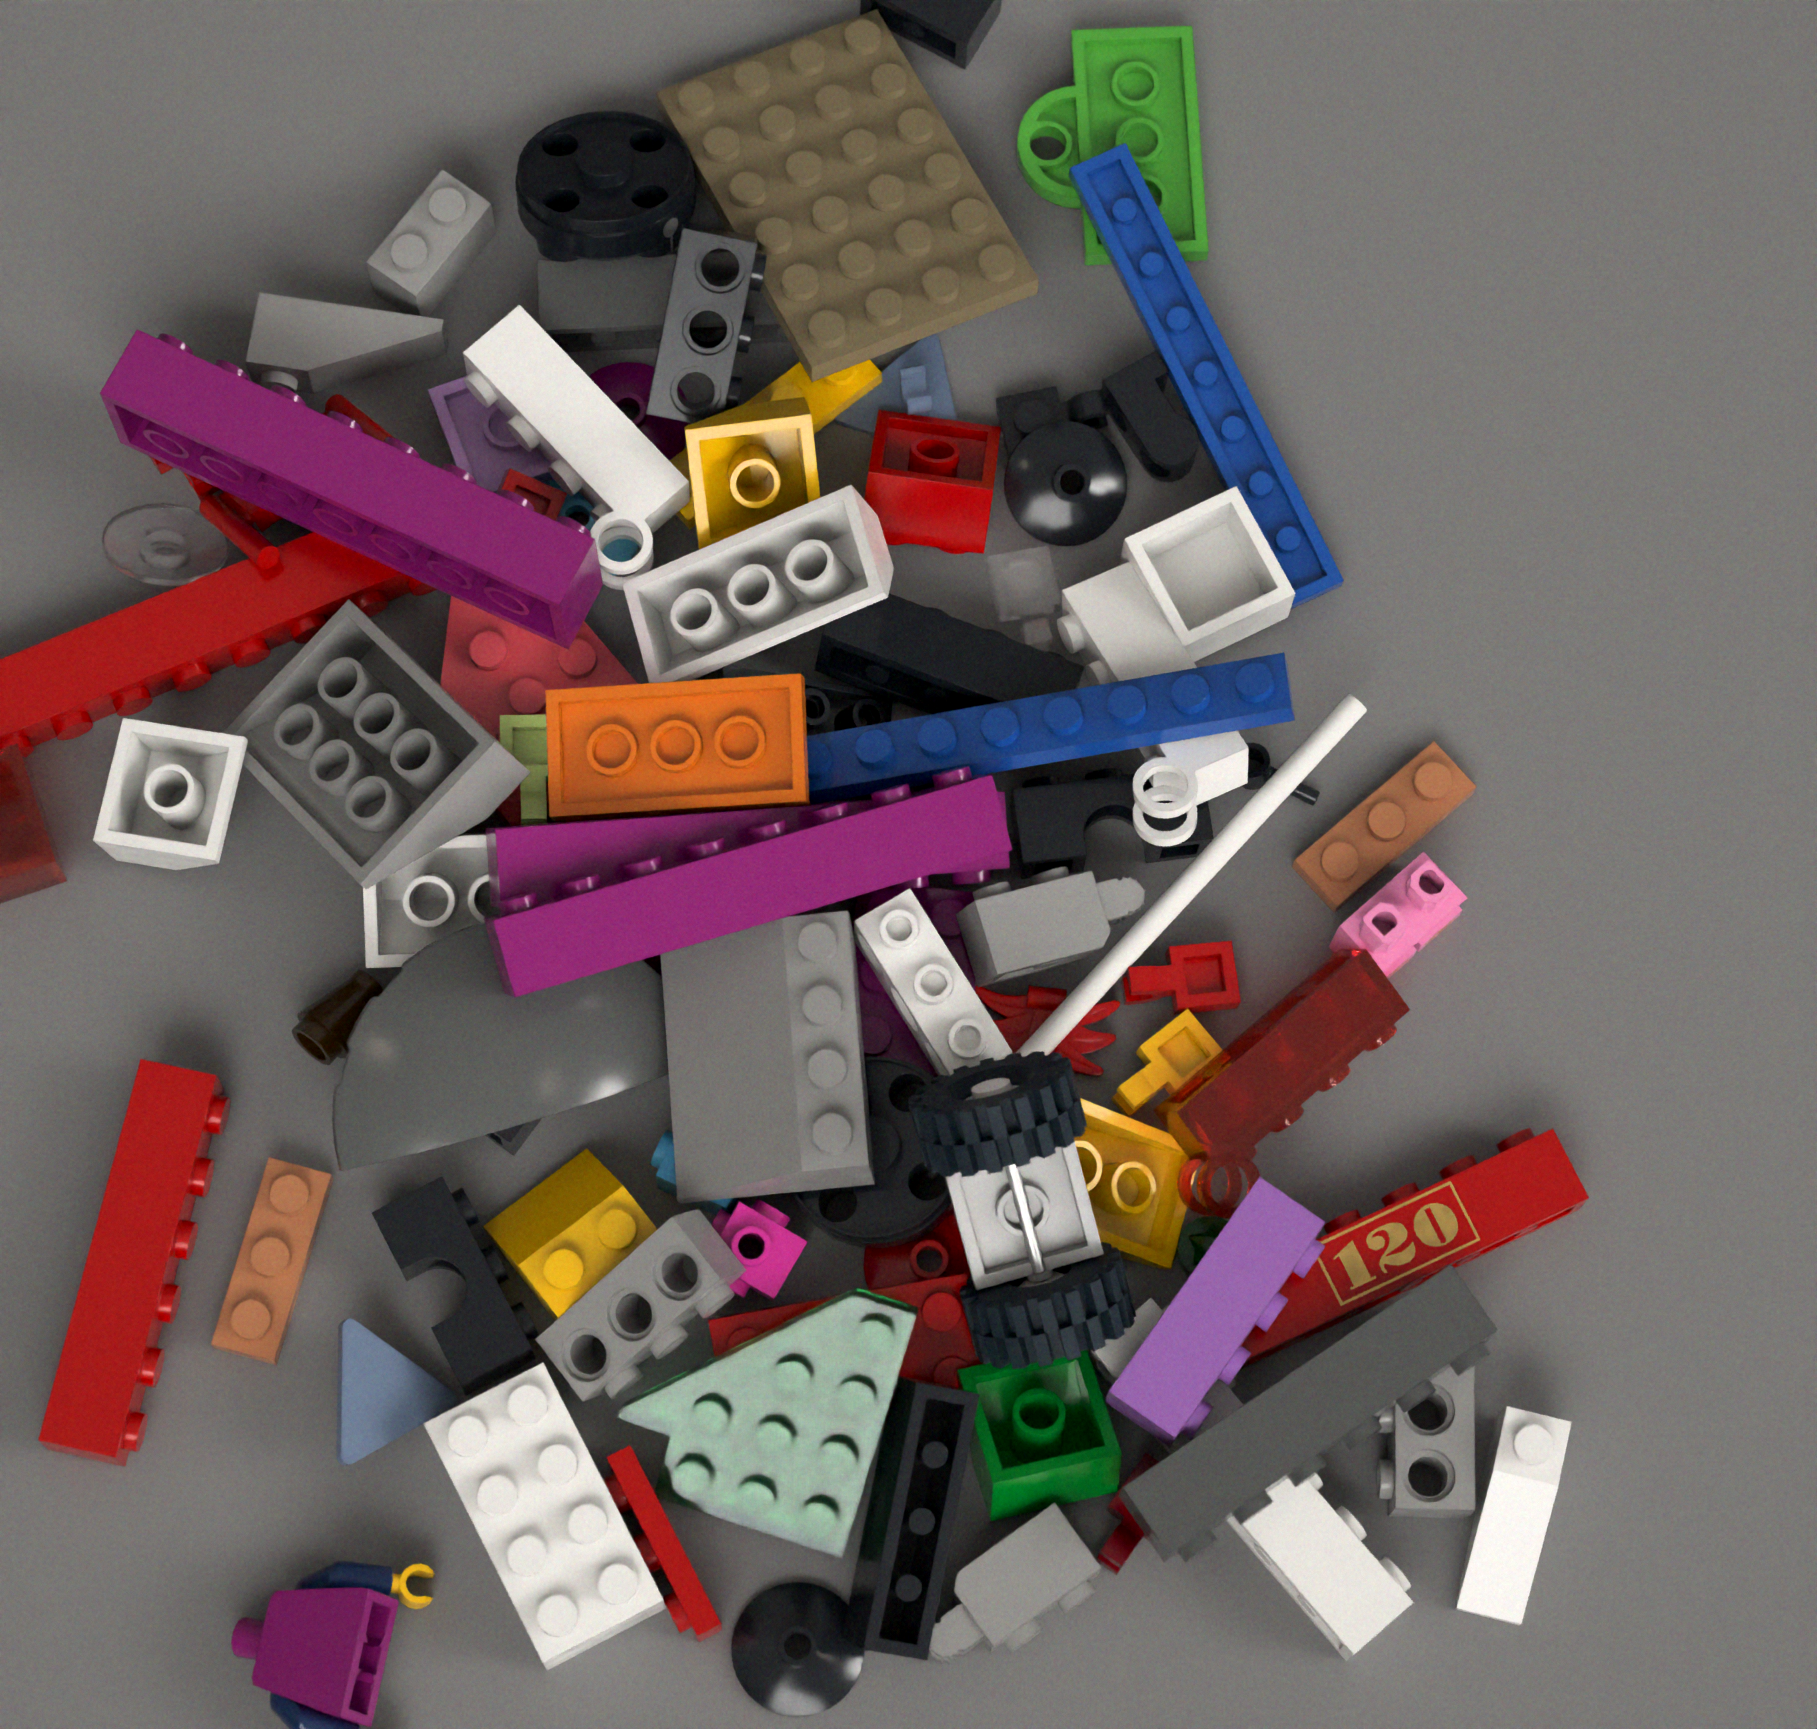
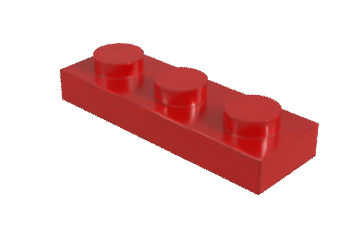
[603,1445,722,1642]

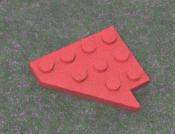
[440,596,638,826]

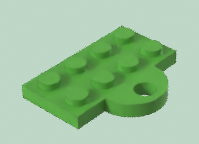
[1016,26,1209,265]

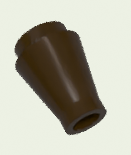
[292,970,384,1065]

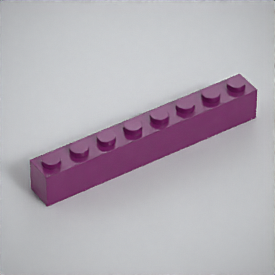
[483,766,1013,997]
[485,791,1010,907]

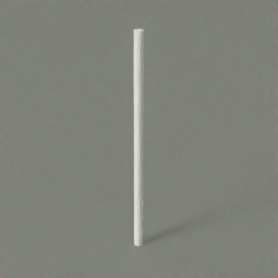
[926,694,1367,1180]

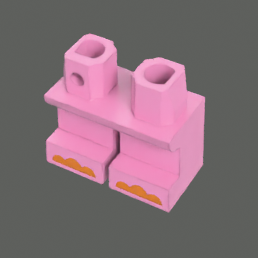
[1329,852,1467,993]

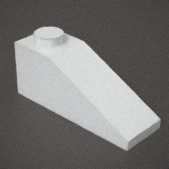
[1455,1406,1571,1625]

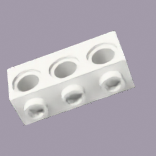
[854,888,1012,1076]

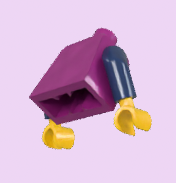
[231,1561,435,1729]

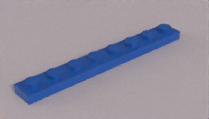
[1068,143,1344,610]
[807,652,1295,804]

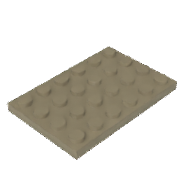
[656,9,1039,382]

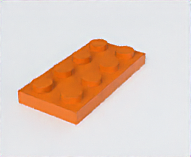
[546,673,810,821]

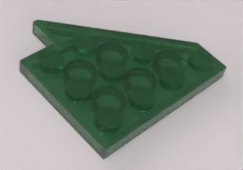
[617,1287,920,1558]

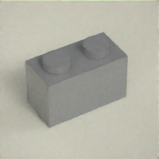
[366,169,496,317]

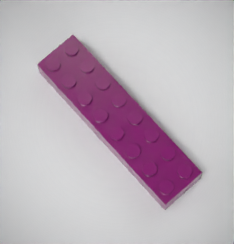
[100,329,603,649]

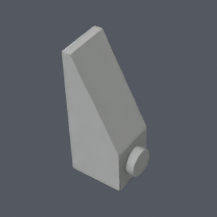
[245,292,448,393]

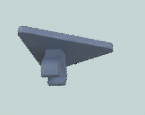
[834,334,957,436]
[336,1319,457,1466]

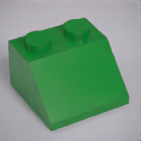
[957,1349,1122,1522]

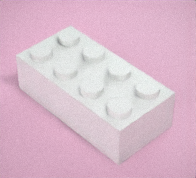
[423,1363,666,1670]

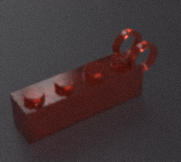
[1153,949,1410,1219]

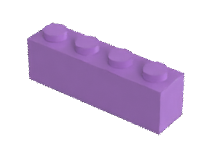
[1105,1177,1326,1447]

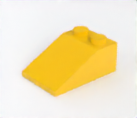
[1074,1098,1202,1270]

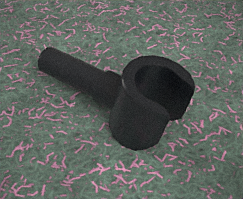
[1242,743,1320,806]

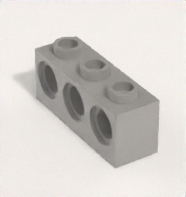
[535,1208,747,1401]
[1376,1366,1476,1519]

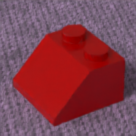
[864,409,1001,554]

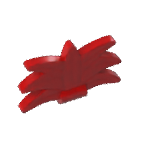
[974,985,1120,1077]

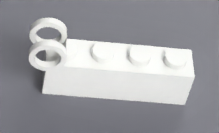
[463,304,690,590]
[1057,562,1249,846]

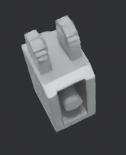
[956,867,1146,987]
[928,1502,1102,1664]

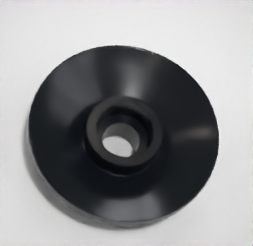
[1004,421,1127,546]
[731,1582,864,1717]

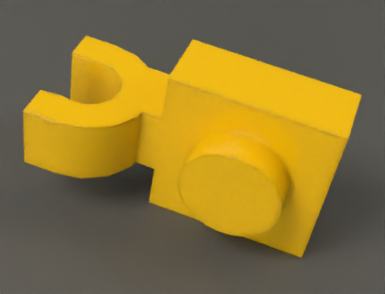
[1111,1008,1229,1117]

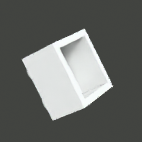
[1119,486,1296,662]

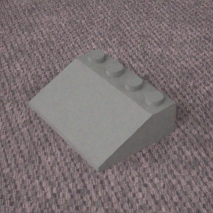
[222,599,531,889]
[661,911,875,1203]

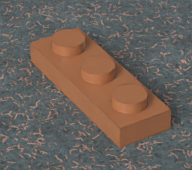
[1292,741,1477,913]
[211,1157,334,1365]

